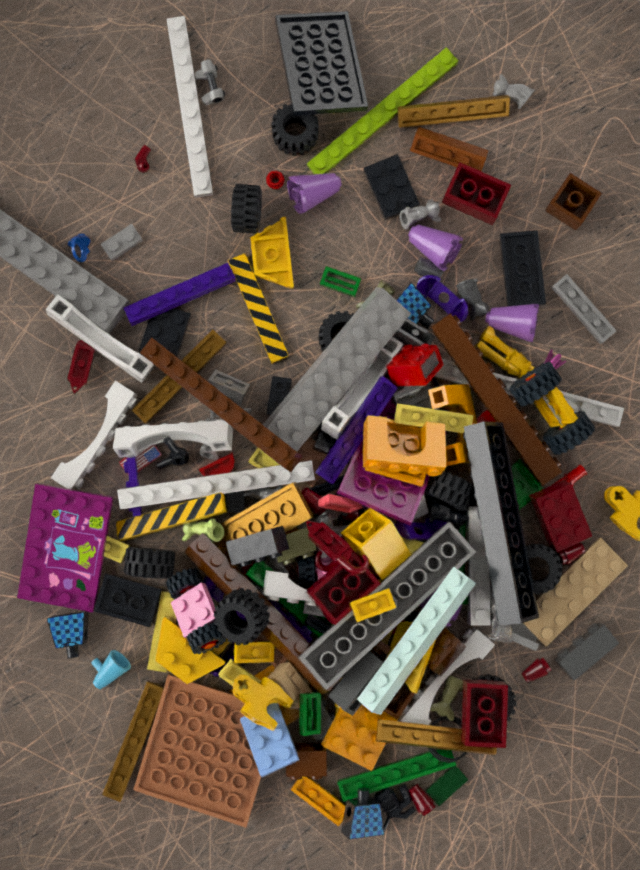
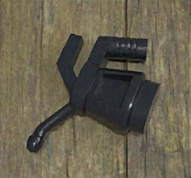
[374,784,416,831]

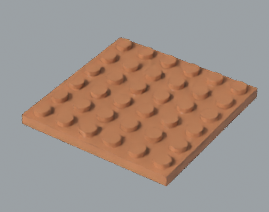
[133,673,281,828]

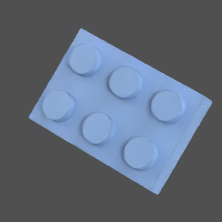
[240,703,300,777]

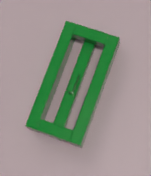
[320,266,361,298]
[299,692,321,736]

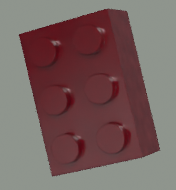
[442,162,511,226]
[529,480,592,552]
[305,552,381,625]
[461,679,508,748]

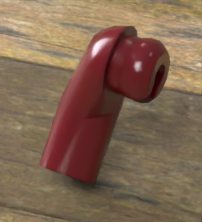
[135,145,151,173]

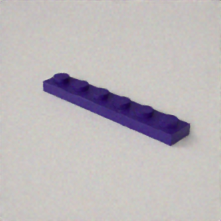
[123,263,236,326]
[315,376,398,484]

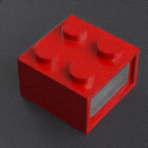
[386,344,444,386]

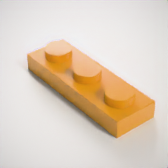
[291,777,346,827]

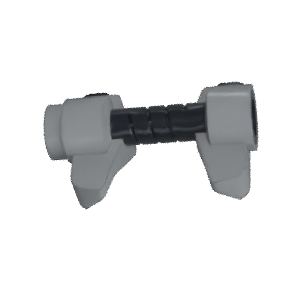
[195,60,225,105]

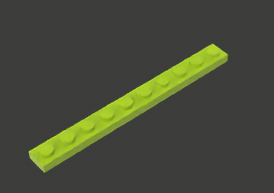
[307,47,458,174]

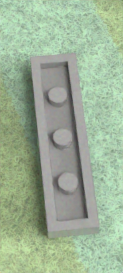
[551,274,616,344]

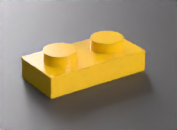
[350,588,396,622]
[234,642,274,663]

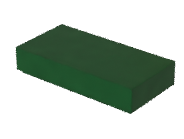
[425,766,468,806]

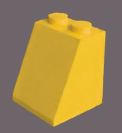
[341,508,412,580]

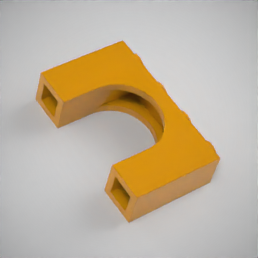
[428,384,477,466]
[363,415,446,476]

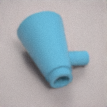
[91,650,131,689]

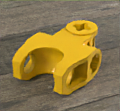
[604,486,640,541]
[232,675,293,731]

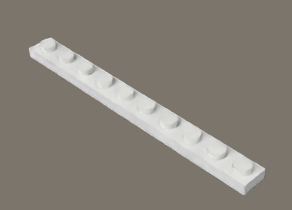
[167,16,213,198]
[435,359,624,427]
[117,460,315,509]

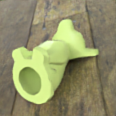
[182,519,224,542]

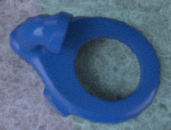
[68,233,91,262]

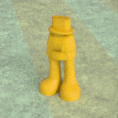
[474,326,535,378]

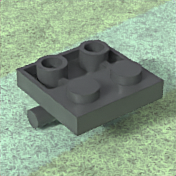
[391,376,441,410]

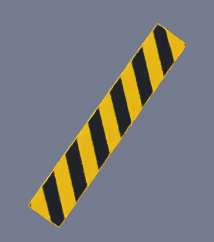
[228,253,289,364]
[116,492,227,542]

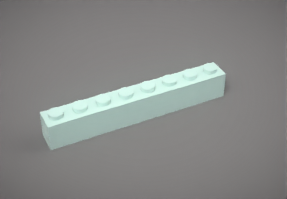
[357,567,476,715]

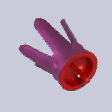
[544,349,567,369]

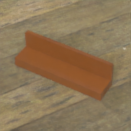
[410,127,488,171]

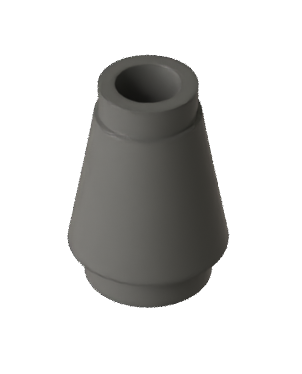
[414,257,443,278]

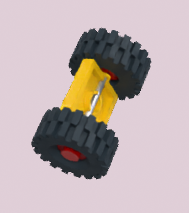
[509,362,595,455]

